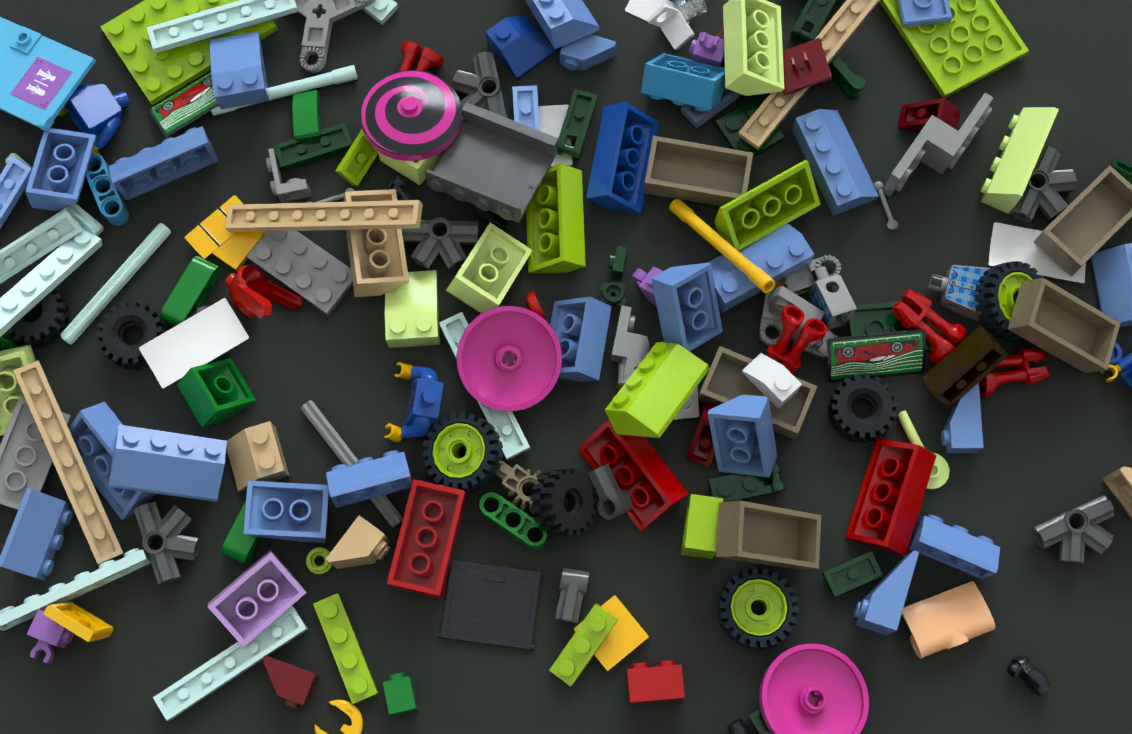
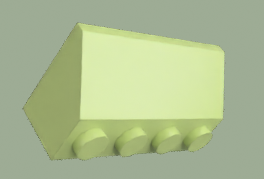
[723,0,785,96]
[980,107,1059,214]

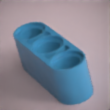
[86,153,129,226]

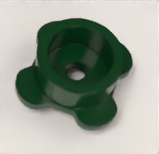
[601,282,626,307]

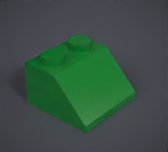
[177,358,256,428]

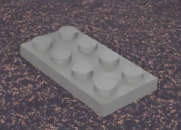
[246,231,353,316]
[0,397,71,510]

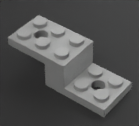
[883,93,993,197]

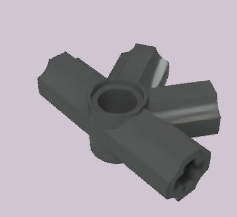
[452,51,507,118]
[1010,146,1077,222]
[402,218,479,271]
[1032,495,1115,563]
[133,502,200,585]

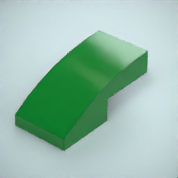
[292,90,321,140]

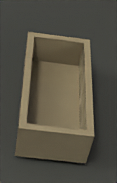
[643,136,753,207]
[1034,165,1132,277]
[1008,278,1121,373]
[698,346,817,440]
[716,501,821,570]

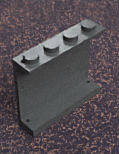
[425,102,558,223]

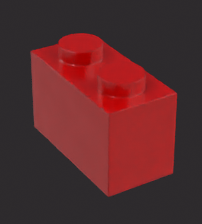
[626,660,685,704]

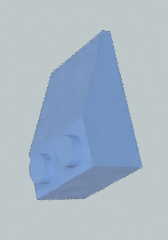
[210,31,270,109]
[243,481,329,543]
[854,551,919,635]

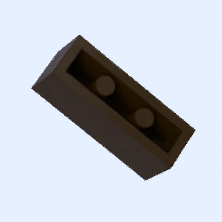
[922,325,1009,409]

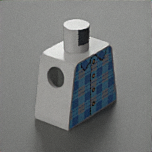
[928,265,990,321]
[809,266,857,330]

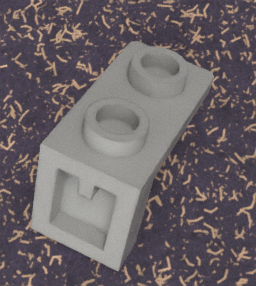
[266,148,311,203]

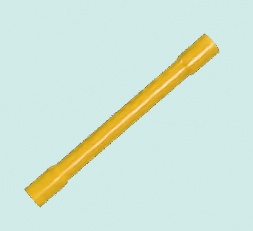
[669,199,775,293]

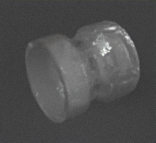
[674,0,707,23]

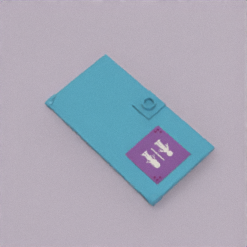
[0,17,96,131]

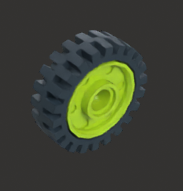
[974,261,1043,339]
[422,412,503,492]
[717,568,799,649]

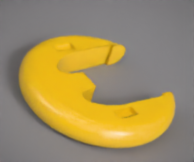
[314,700,363,734]

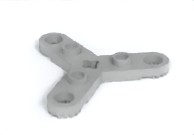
[295,0,376,73]
[759,255,841,346]

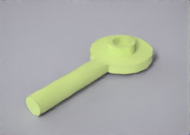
[897,410,950,490]

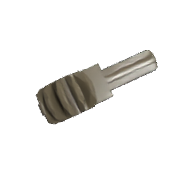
[495,459,542,514]

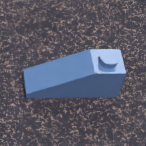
[941,383,984,453]

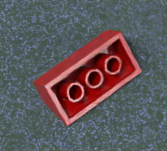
[578,419,689,532]
[845,438,937,556]

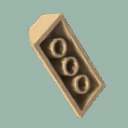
[343,189,409,297]

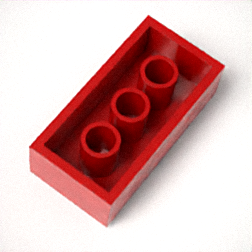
[387,479,467,599]

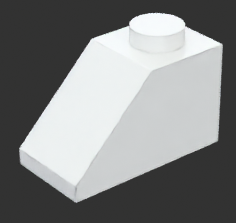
[742,353,802,409]

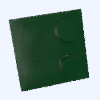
[715,97,784,158]

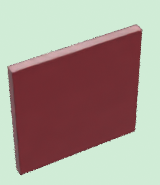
[782,38,832,96]

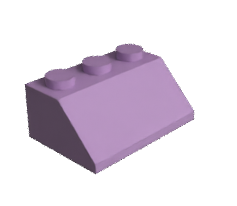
[208,549,307,647]

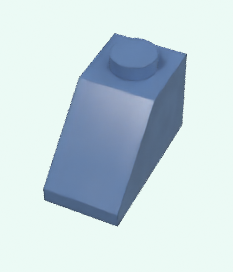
[560,34,616,71]

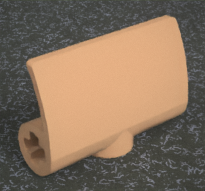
[902,581,995,659]

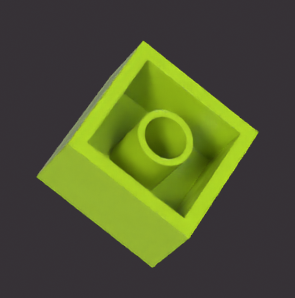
[681,494,723,559]

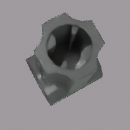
[587,464,632,520]
[555,567,590,624]

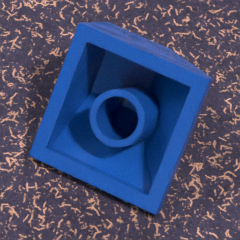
[486,15,555,80]

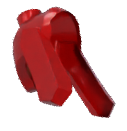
[224,266,303,319]

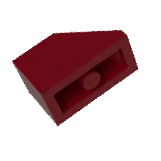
[898,98,961,133]
[685,402,716,468]
[263,655,319,709]

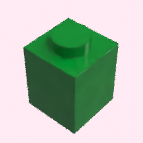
[383,672,419,716]

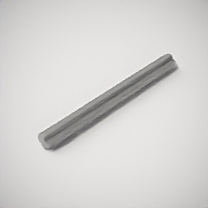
[301,400,403,528]

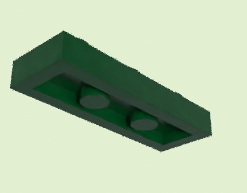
[273,122,352,171]

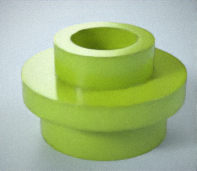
[306,547,332,574]

